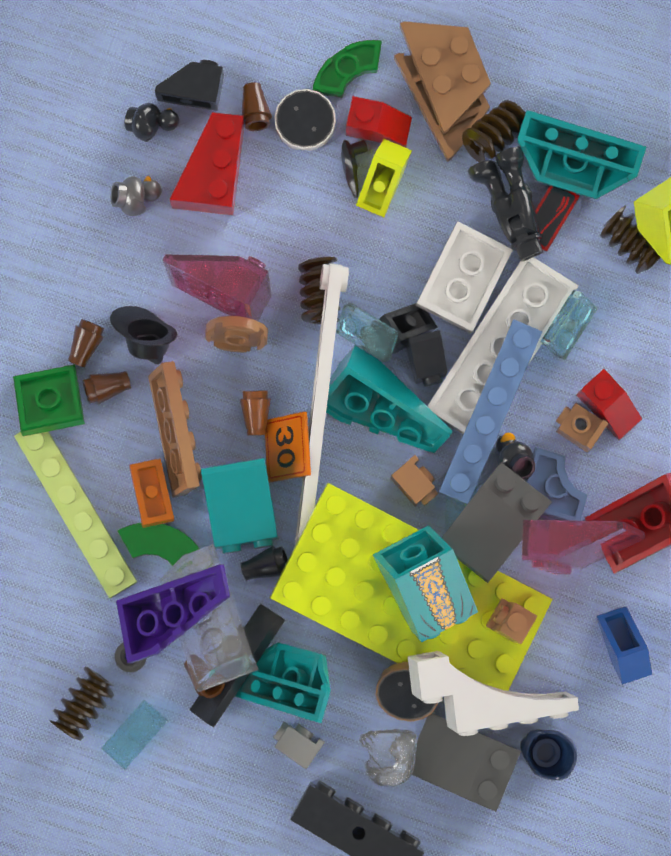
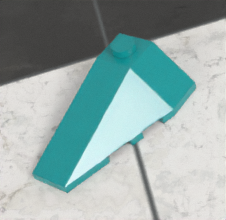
[326,345,452,453]

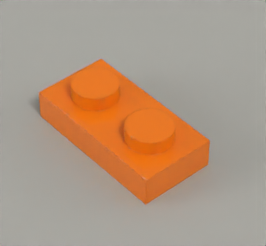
[129,458,174,528]

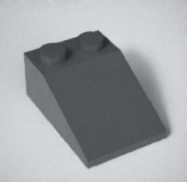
[442,462,552,583]
[405,713,521,812]

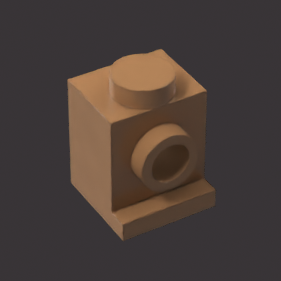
[556,403,608,452]
[390,455,439,506]
[486,598,537,644]

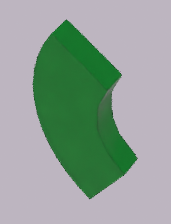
[312,40,382,98]
[117,523,204,571]

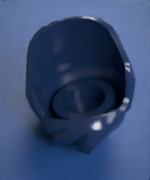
[520,729,577,781]

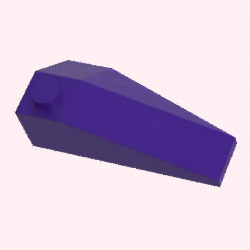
[116,564,230,663]

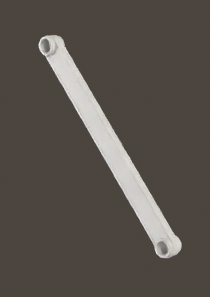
[282,263,349,606]

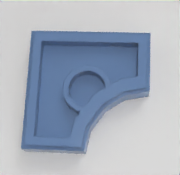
[525,447,588,526]

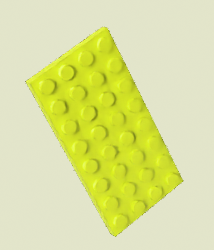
[269,483,553,691]

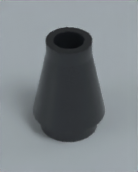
[240,546,288,581]

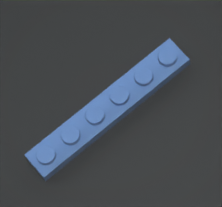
[438,319,543,505]

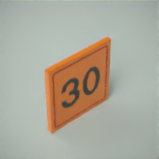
[265,412,311,483]

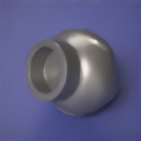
[110,176,162,216]

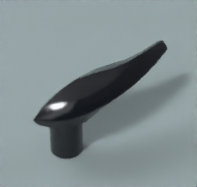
[341,140,368,198]

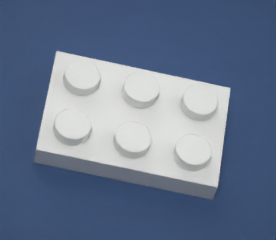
[415,221,513,333]

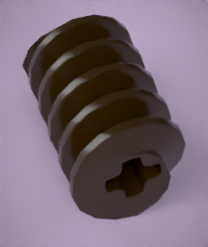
[462,100,526,163]
[600,205,661,274]
[298,256,341,324]
[49,666,114,741]

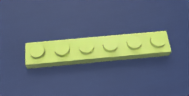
[14,431,137,599]

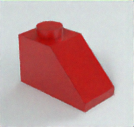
[346,96,412,148]
[576,369,642,440]

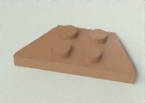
[400,21,491,134]
[394,53,490,162]

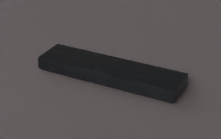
[190,603,285,727]

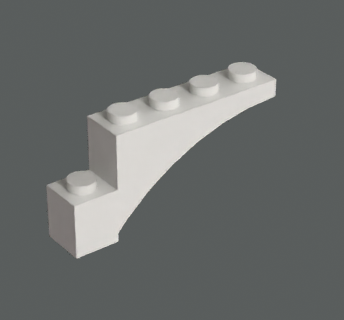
[408,651,579,736]

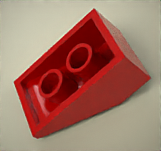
[585,473,671,574]

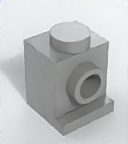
[273,722,325,769]

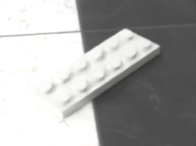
[427,257,579,434]

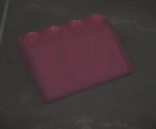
[162,254,272,321]
[522,520,645,575]

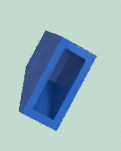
[596,606,653,685]

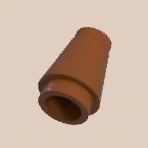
[240,390,271,435]

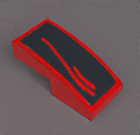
[535,185,580,251]

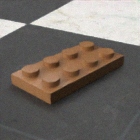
[148,361,202,498]

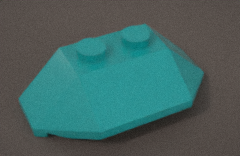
[517,110,647,199]
[235,642,331,724]

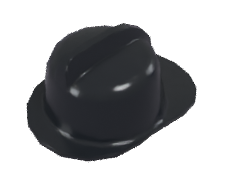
[110,306,177,364]

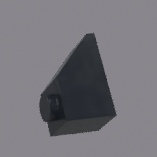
[155,60,224,111]
[362,303,438,360]
[406,330,447,387]

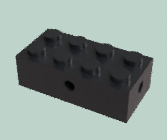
[290,780,424,856]

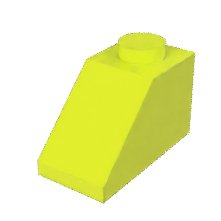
[356,139,412,217]

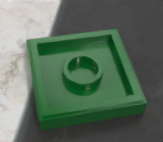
[13,364,85,436]

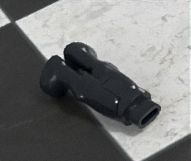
[468,147,543,262]

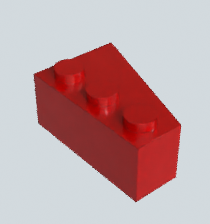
[170,112,244,215]

